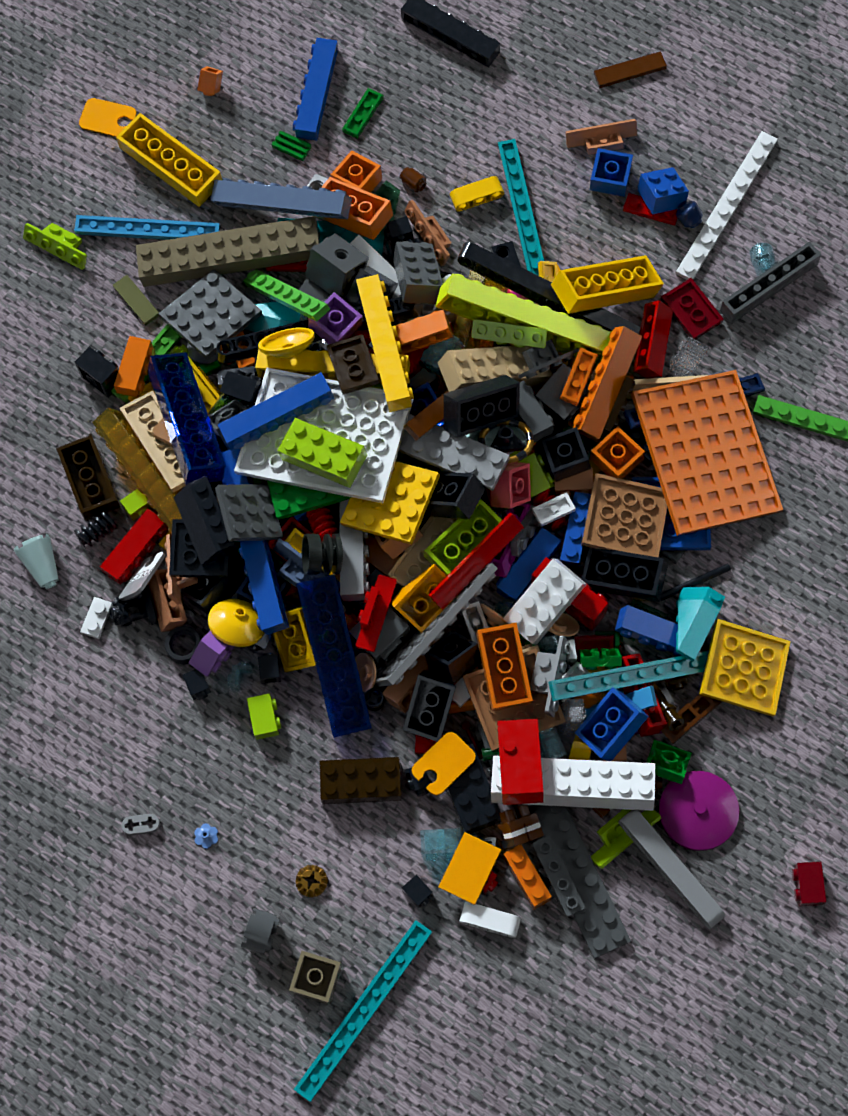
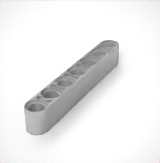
[618,810,726,930]

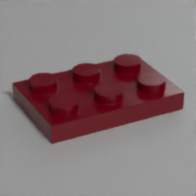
[661,278,724,341]

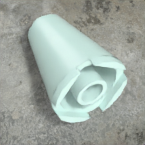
[14,534,59,589]

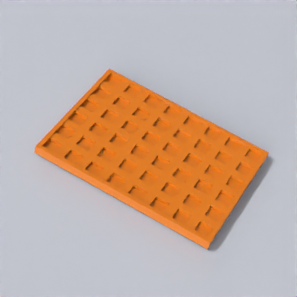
[631,370,783,536]

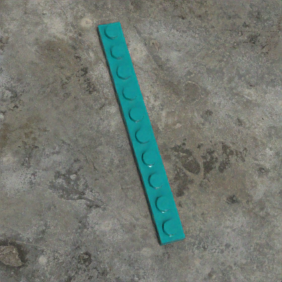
[498,139,544,276]
[548,651,709,702]
[293,920,432,1102]

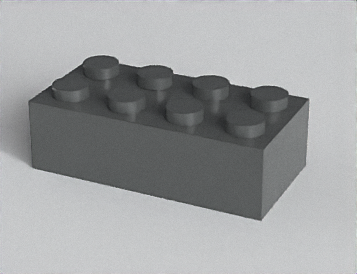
[393,241,443,304]

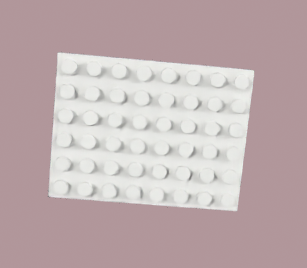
[234,368,413,503]

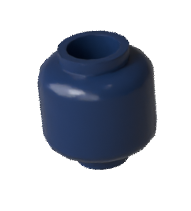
[676,201,703,228]

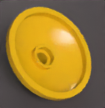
[258,327,315,359]
[208,599,265,647]

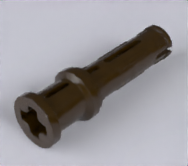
[651,682,684,731]

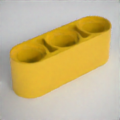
[449,176,505,212]

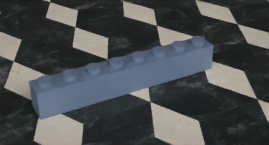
[210,178,352,220]

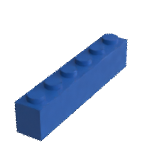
[293,37,338,141]
[217,372,335,451]

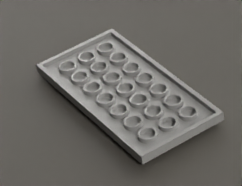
[374,563,498,687]

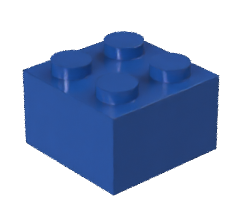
[590,148,633,197]
[637,167,689,214]

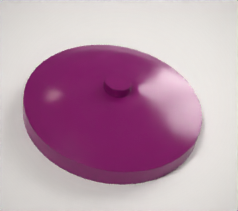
[659,771,739,851]

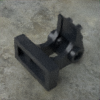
[109,585,158,627]

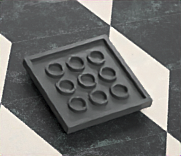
[158,270,262,360]

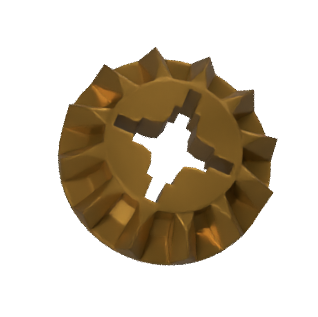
[296,865,328,897]

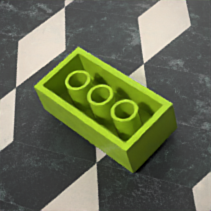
[277,418,368,488]
[423,499,502,575]

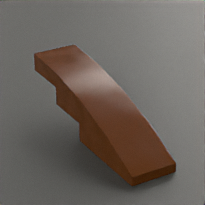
[661,694,723,744]

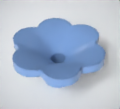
[194,823,218,849]

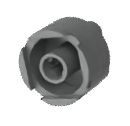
[241,908,280,954]

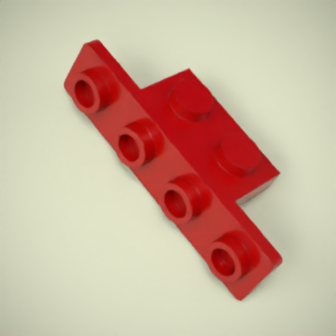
[356,575,397,652]

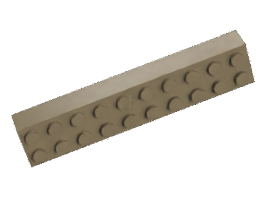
[136,216,321,287]

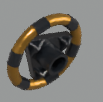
[477,419,534,464]

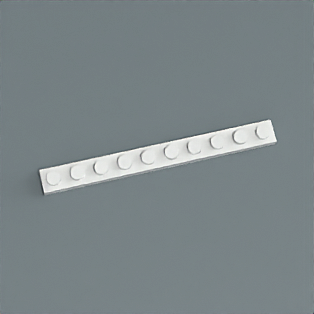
[676,131,778,280]

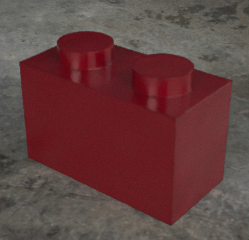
[792,861,826,907]

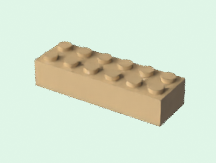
[437,346,553,392]

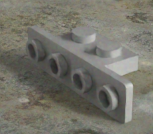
[530,636,570,717]

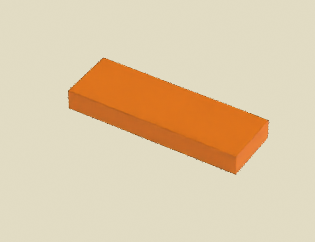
[559,347,598,406]

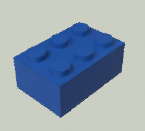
[575,687,649,761]

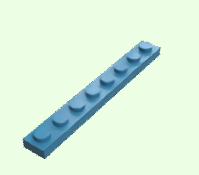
[74,215,220,240]

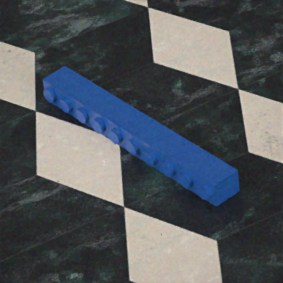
[218,448,290,635]

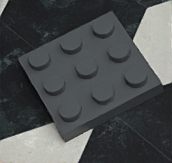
[215,484,283,541]

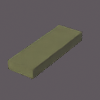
[112,275,159,326]

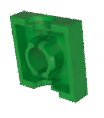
[579,648,622,670]
[646,740,692,784]

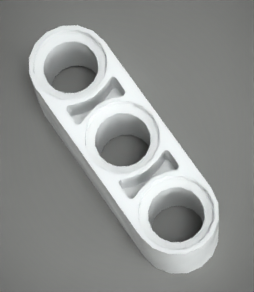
[459,902,521,938]

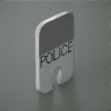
[119,552,165,601]

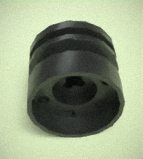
[301,534,343,575]

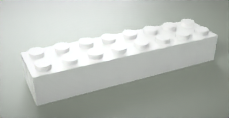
[491,756,655,811]

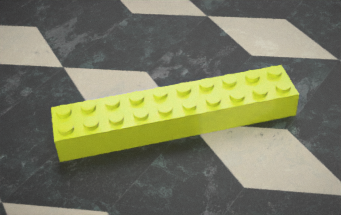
[435,273,612,366]

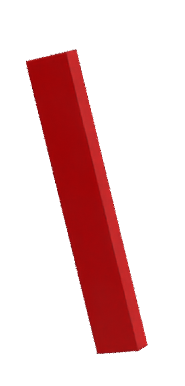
[428,513,524,610]

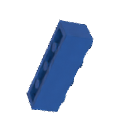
[560,492,591,573]
[496,528,561,605]
[614,605,682,657]

